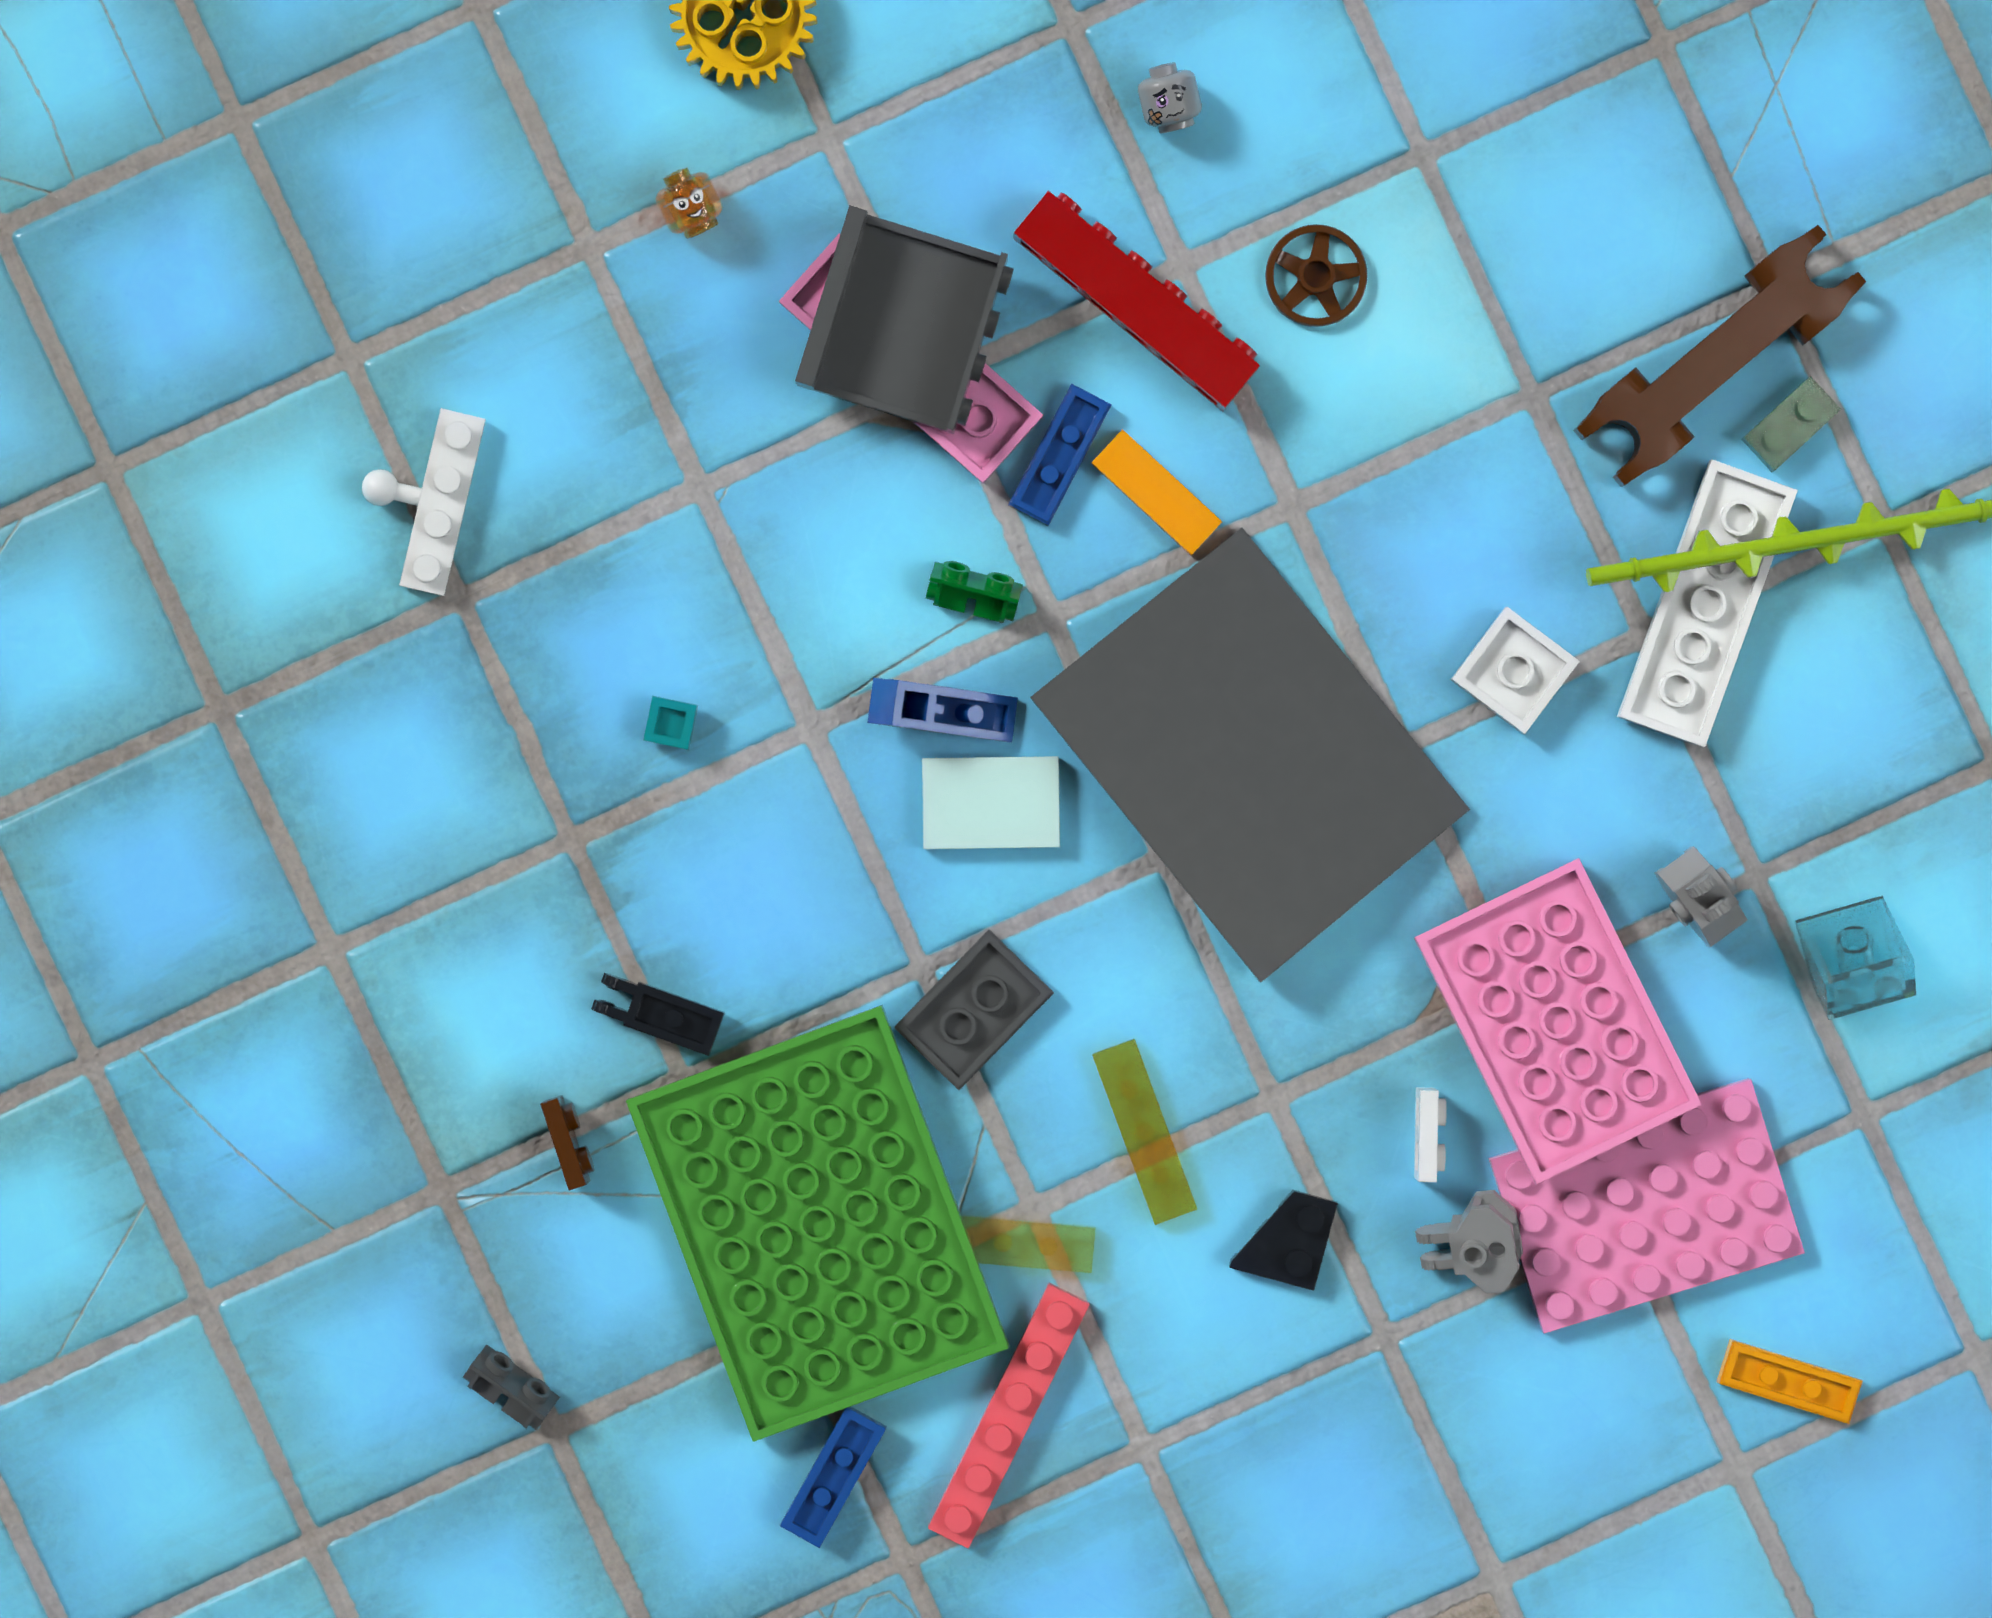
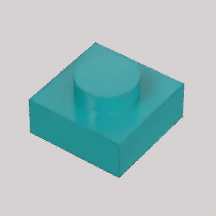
[643,696,698,750]

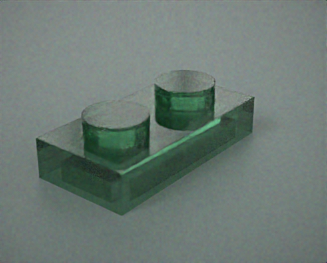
[1741,376,1841,472]

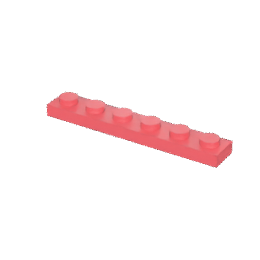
[928,1282,1090,1549]

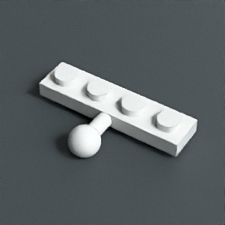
[362,408,486,596]

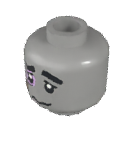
[1138,62,1202,133]

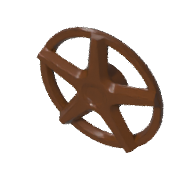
[1265,224,1367,327]

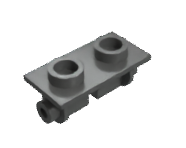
[462,1345,560,1430]

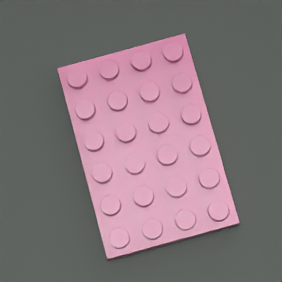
[1414,858,1702,1185]
[1488,1078,1805,1334]

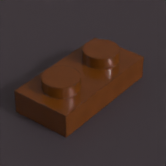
[540,1095,594,1191]

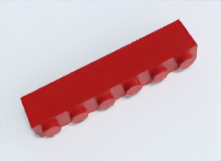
[1013,190,1260,412]

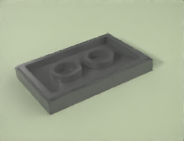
[894,930,1054,1090]

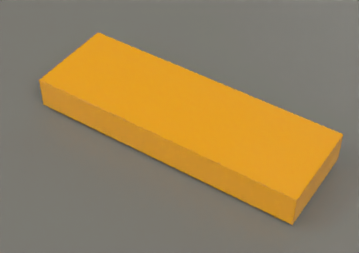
[1091,429,1222,556]
[1716,1339,1863,1424]

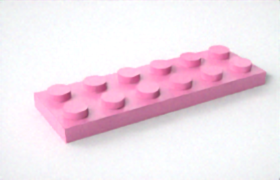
[779,233,1043,484]

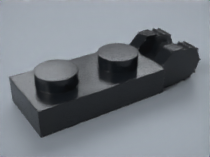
[591,973,725,1056]

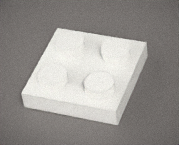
[1450,607,1580,734]

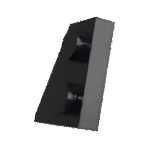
[1229,1190,1338,1291]

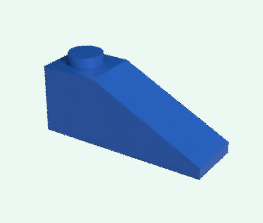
[867,678,1018,742]

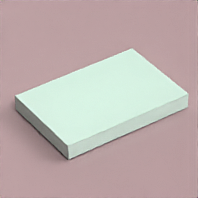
[922,756,1060,849]

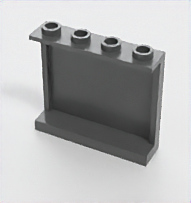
[795,205,1014,434]

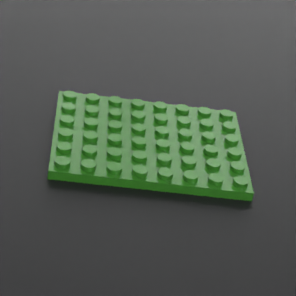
[626,1005,1010,1442]

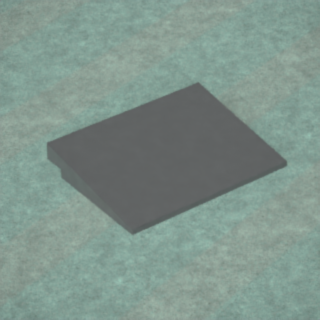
[1030,527,1470,982]

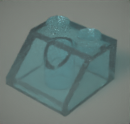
[1795,896,1916,1020]

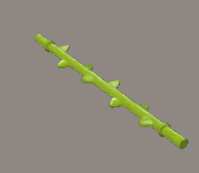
[1586,489,1992,592]

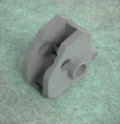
[1655,846,1747,947]
[1415,1190,1523,1294]

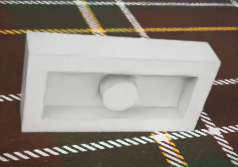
[1414,1087,1446,1182]

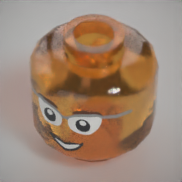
[655,167,723,239]

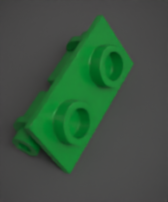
[925,561,1023,623]

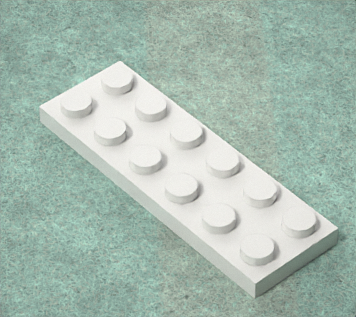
[1617,459,1798,748]

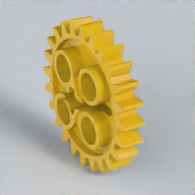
[669,0,818,90]

